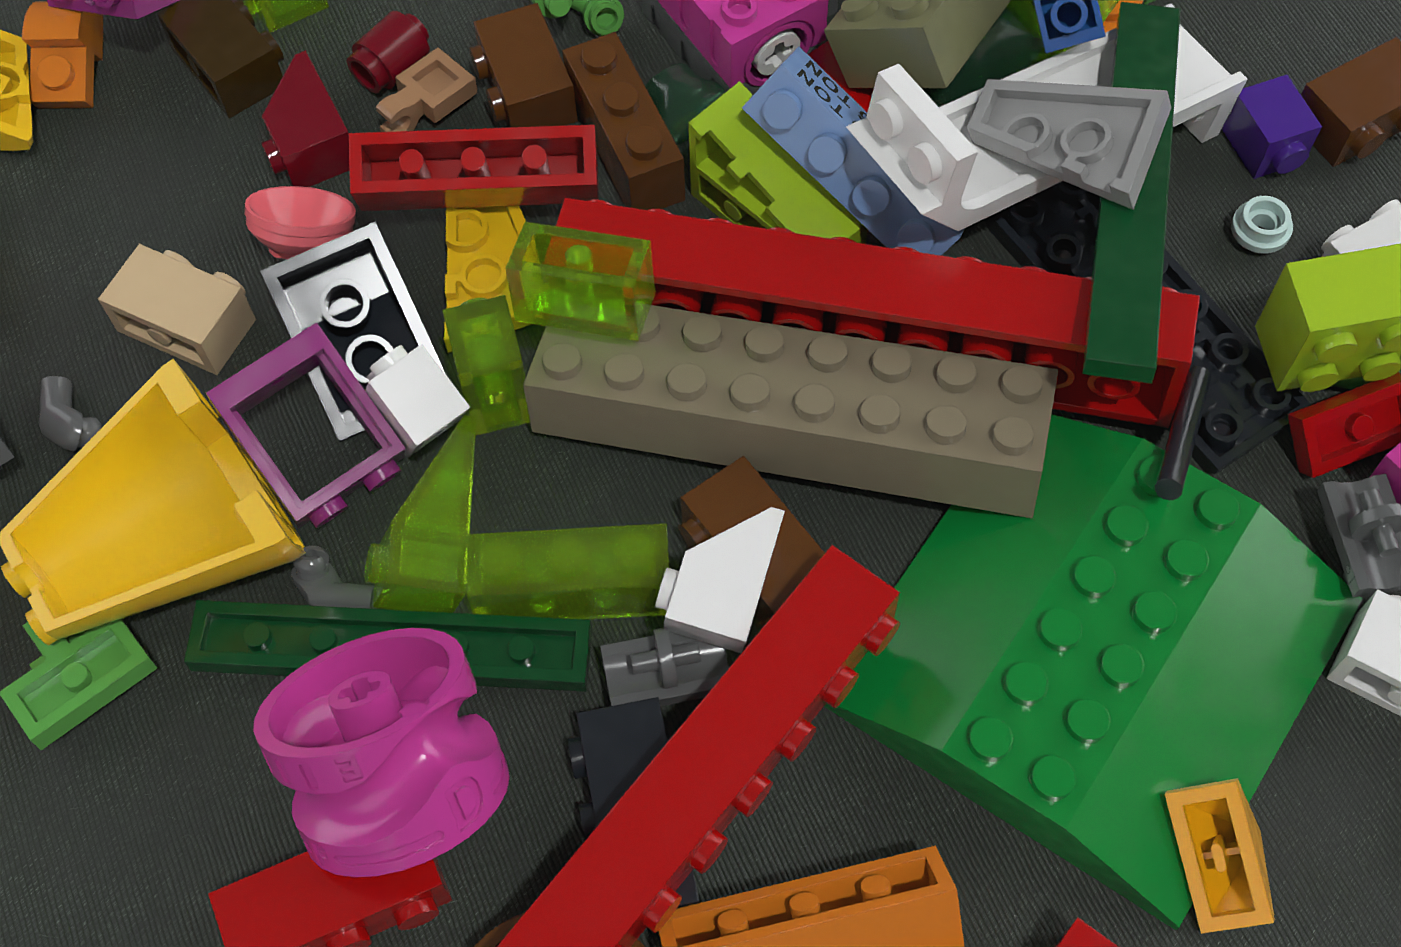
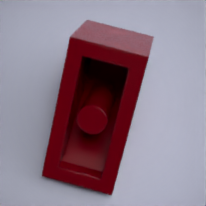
[261,50,350,187]

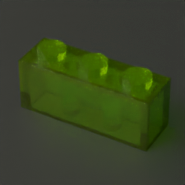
[467,523,670,619]

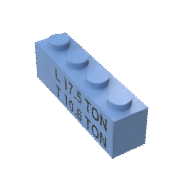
[742,46,965,256]

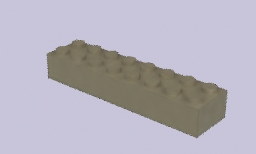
[523,291,1058,518]

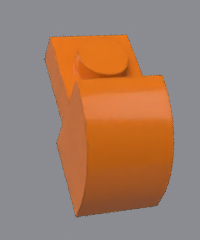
[22,1,103,109]

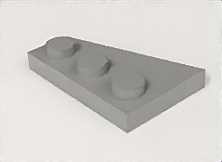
[967,79,1172,210]

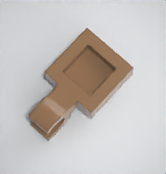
[376,48,477,132]

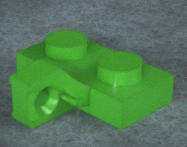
[0,619,157,750]

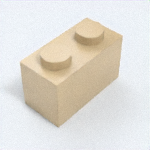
[98,244,256,375]

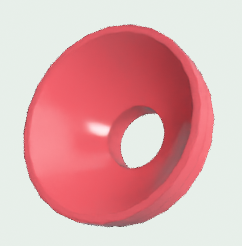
[244,186,356,259]

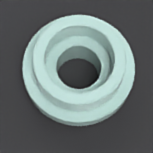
[1231,196,1293,253]

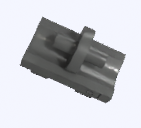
[1317,474,1401,597]
[600,627,729,706]

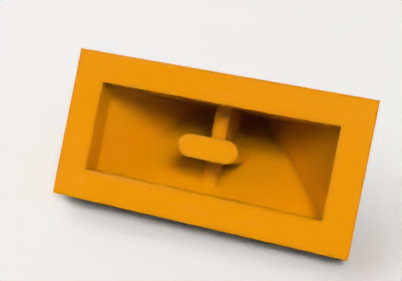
[1165,778,1275,934]

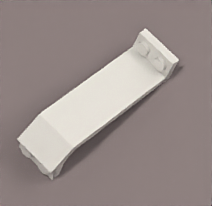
[846,4,1247,231]

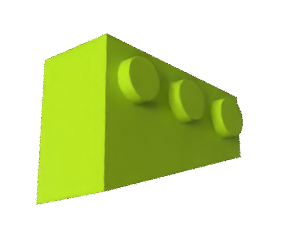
[688,81,868,244]

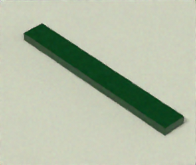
[1082,2,1181,384]

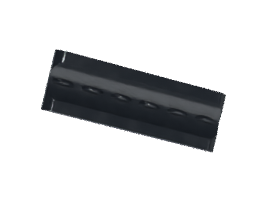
[984,181,1311,474]

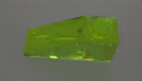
[365,415,476,613]

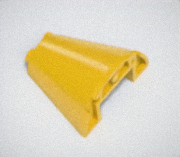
[0,359,306,646]

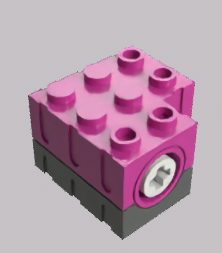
[641,0,838,99]

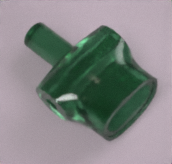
[645,63,725,145]

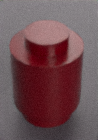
[346,11,430,93]

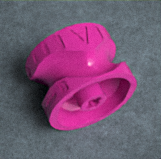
[253,628,510,877]

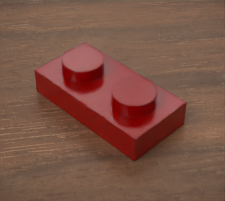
[1288,372,1401,478]

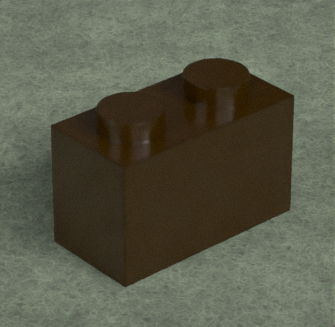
[157,0,284,119]

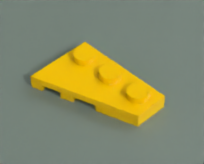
[444,206,556,353]

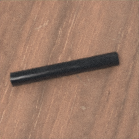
[1155,366,1211,500]

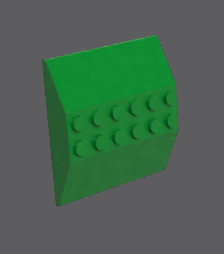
[824,414,1363,930]

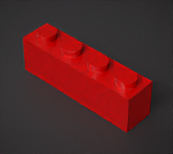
[349,125,599,211]

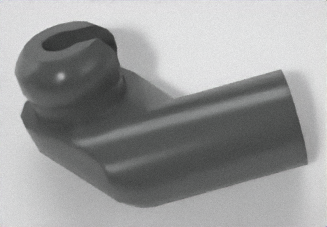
[39,376,102,451]
[291,546,378,609]

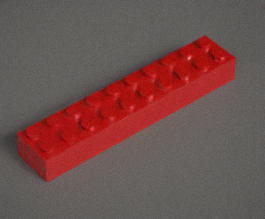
[545,198,1200,428]

